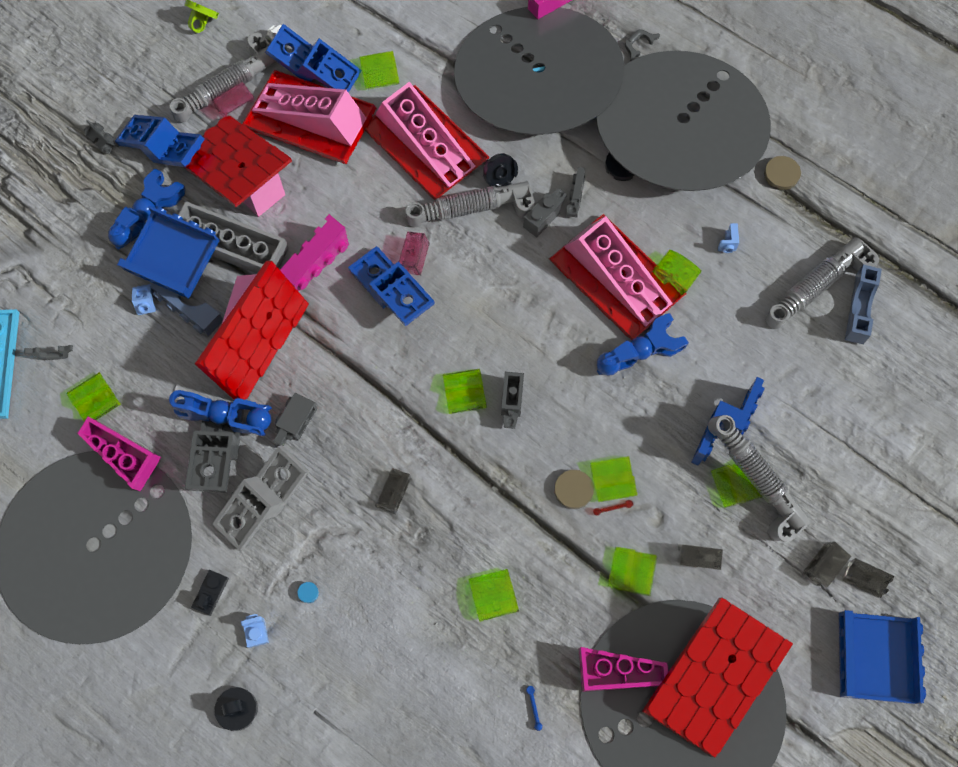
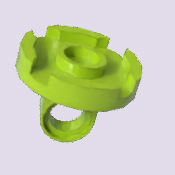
[184,0,219,33]

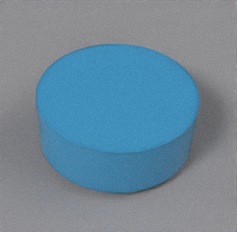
[298,582,319,603]

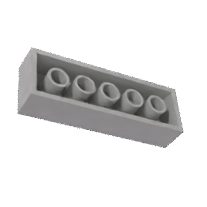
[178,202,289,274]

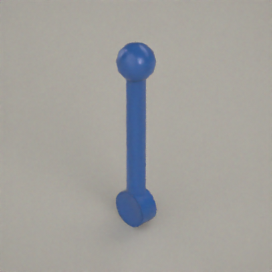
[526,686,543,731]

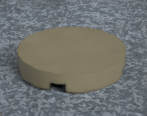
[764,156,801,190]
[554,470,594,509]

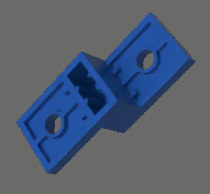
[264,24,362,93]
[115,115,205,167]
[348,246,435,327]
[691,377,765,466]

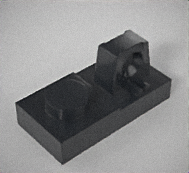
[191,569,229,616]

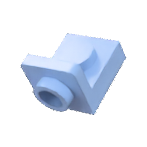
[718,223,739,253]
[132,284,156,315]
[241,614,269,648]

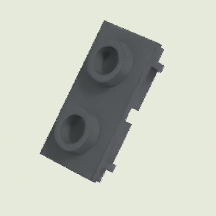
[84,120,119,154]

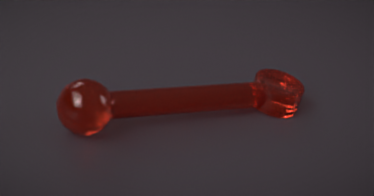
[593,500,633,516]

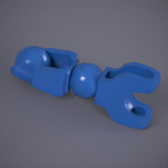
[108,169,186,250]
[597,313,689,376]
[169,390,272,436]

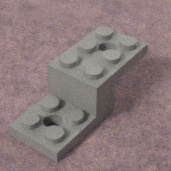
[212,445,310,551]

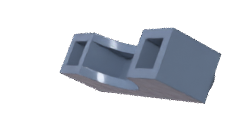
[845,264,882,344]
[150,283,223,337]

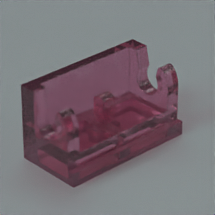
[213,82,254,117]
[399,232,430,275]

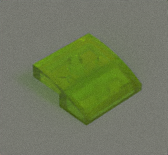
[359,51,400,90]
[652,250,701,295]
[442,369,487,414]
[66,372,121,422]
[590,456,637,502]
[711,463,762,508]
[608,547,657,596]
[468,569,519,622]

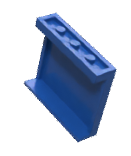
[117,206,220,299]
[839,610,926,704]

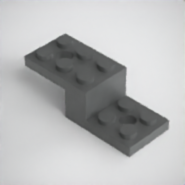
[185,401,244,493]

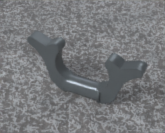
[625,29,660,61]
[24,345,73,360]

